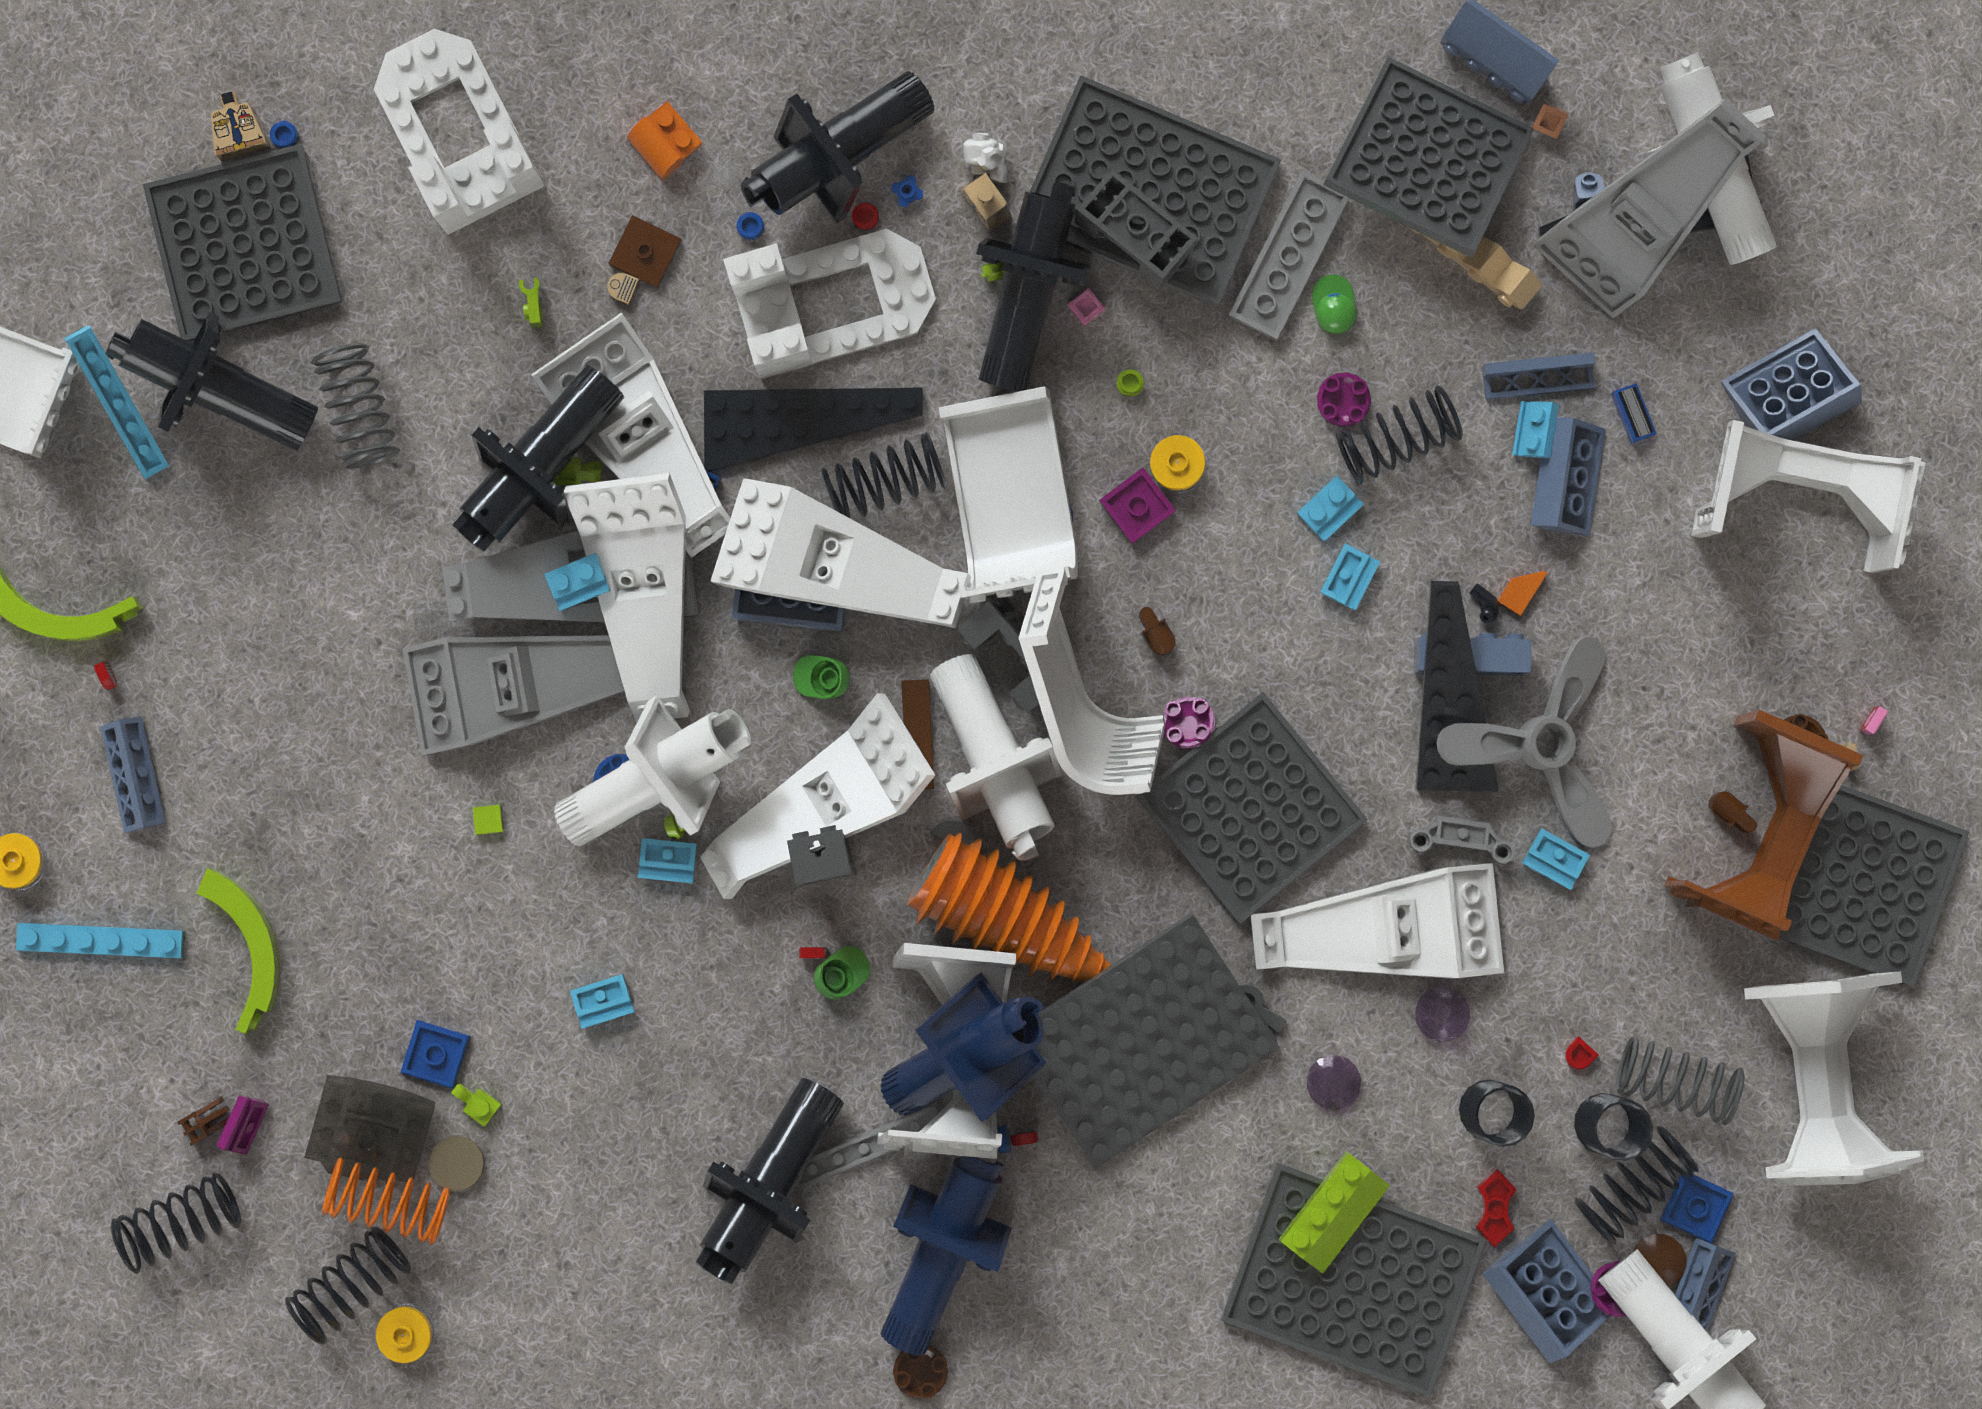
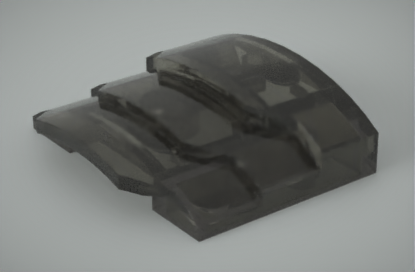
[304,1075,435,1186]

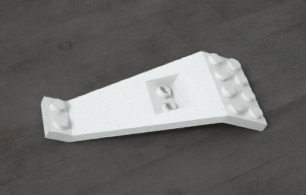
[531,313,731,557]
[711,478,971,628]

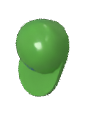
[1312,274,1357,334]
[793,655,850,699]
[813,946,870,1000]

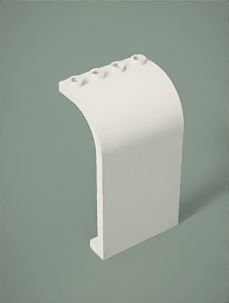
[0,327,80,459]
[938,386,1078,603]
[1019,569,1166,795]

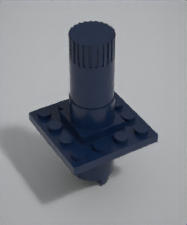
[880,972,1047,1122]
[880,1156,1012,1355]

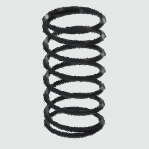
[1336,385,1463,485]
[821,432,947,518]
[1459,1079,1535,1147]
[1574,1093,1653,1161]
[1575,1126,1699,1245]
[110,1172,241,1274]
[285,1226,411,1344]

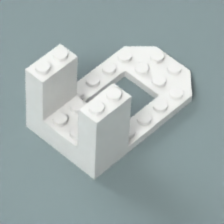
[374,29,545,235]
[723,229,936,380]

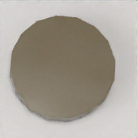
[428,1135,485,1191]

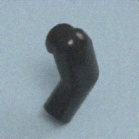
[1469,583,1499,624]

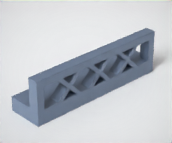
[1482,353,1596,400]
[100,717,166,833]
[1675,1238,1736,1332]

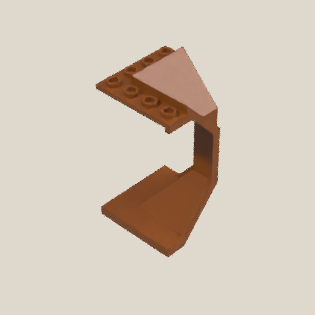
[1664,710,1863,941]

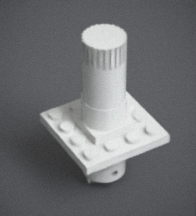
[1642,52,1777,265]
[930,654,1062,861]
[554,696,751,846]
[1598,1249,1766,1409]

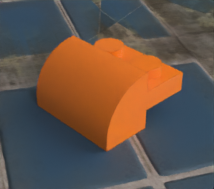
[627,101,703,181]

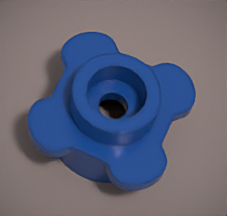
[891,175,923,207]

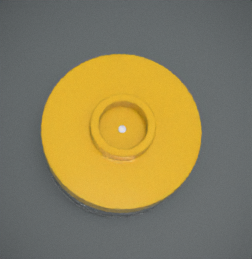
[1150,435,1206,493]
[0,833,47,890]
[376,1304,436,1363]

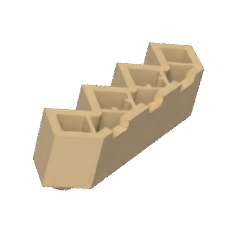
[1410,228,1543,310]

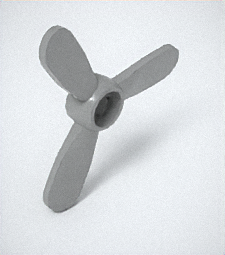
[1437,637,1612,848]

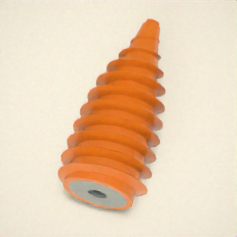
[907,833,1112,984]

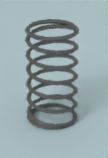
[311,343,400,469]
[1616,1036,1745,1125]

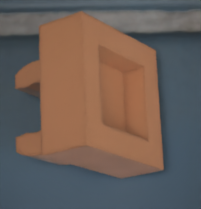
[1532,102,1569,139]

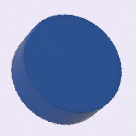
[270,121,298,149]
[737,212,764,241]
[997,1125,1011,1154]

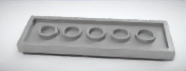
[1228,170,1349,341]

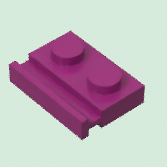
[216,1095,269,1155]

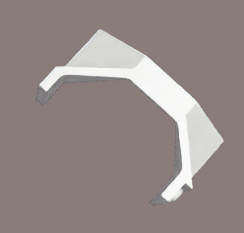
[1691,420,1926,573]
[877,943,1016,1159]
[1744,971,1924,1186]

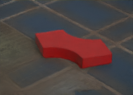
[1475,1169,1517,1248]

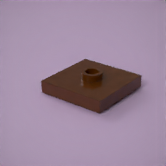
[608,215,682,288]

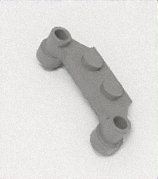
[1409,816,1515,864]

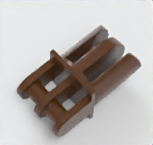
[1139,607,1175,656]
[1708,791,1757,833]
[177,1096,230,1146]

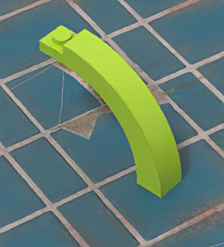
[0,568,143,641]
[196,868,280,1034]

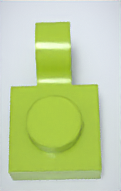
[519,277,544,327]
[554,457,602,486]
[451,1083,502,1127]

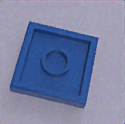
[400,1020,470,1089]
[1660,1171,1734,1244]

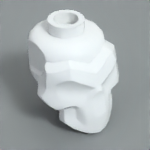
[963,133,1008,183]

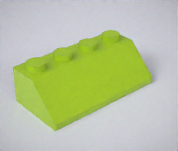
[1279,1151,1390,1273]

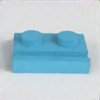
[1512,401,1559,458]
[1297,476,1364,542]
[1320,543,1381,611]
[544,553,611,611]
[1521,828,1590,890]
[638,838,697,883]
[570,974,635,1029]

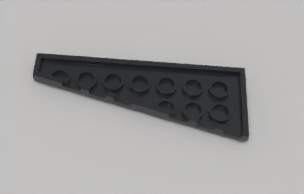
[704,387,923,472]
[1416,581,1498,792]

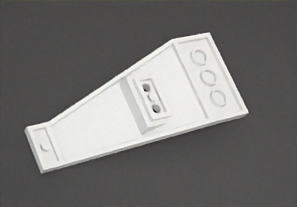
[564,473,690,723]
[700,693,935,899]
[1251,863,1504,978]

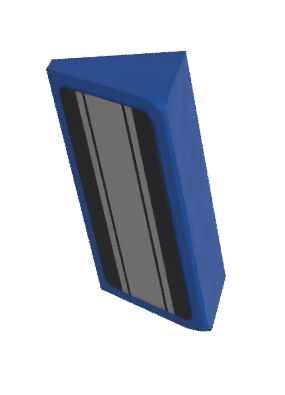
[1611,383,1657,444]

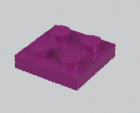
[1099,467,1176,544]

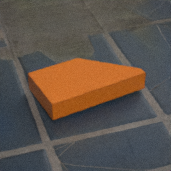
[1498,571,1547,616]

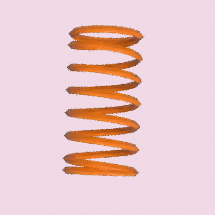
[322,1157,450,1245]

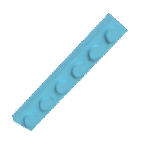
[64,325,169,479]
[16,923,184,958]

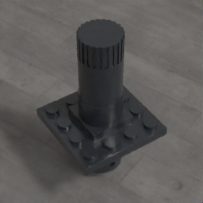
[741,71,935,224]
[976,181,1091,391]
[105,311,318,451]
[452,365,625,552]
[696,1078,844,1284]

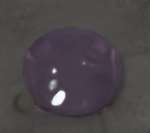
[1415,987,1470,1042]
[1306,1055,1361,1110]

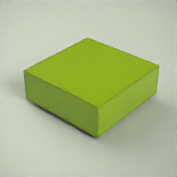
[472,804,504,835]

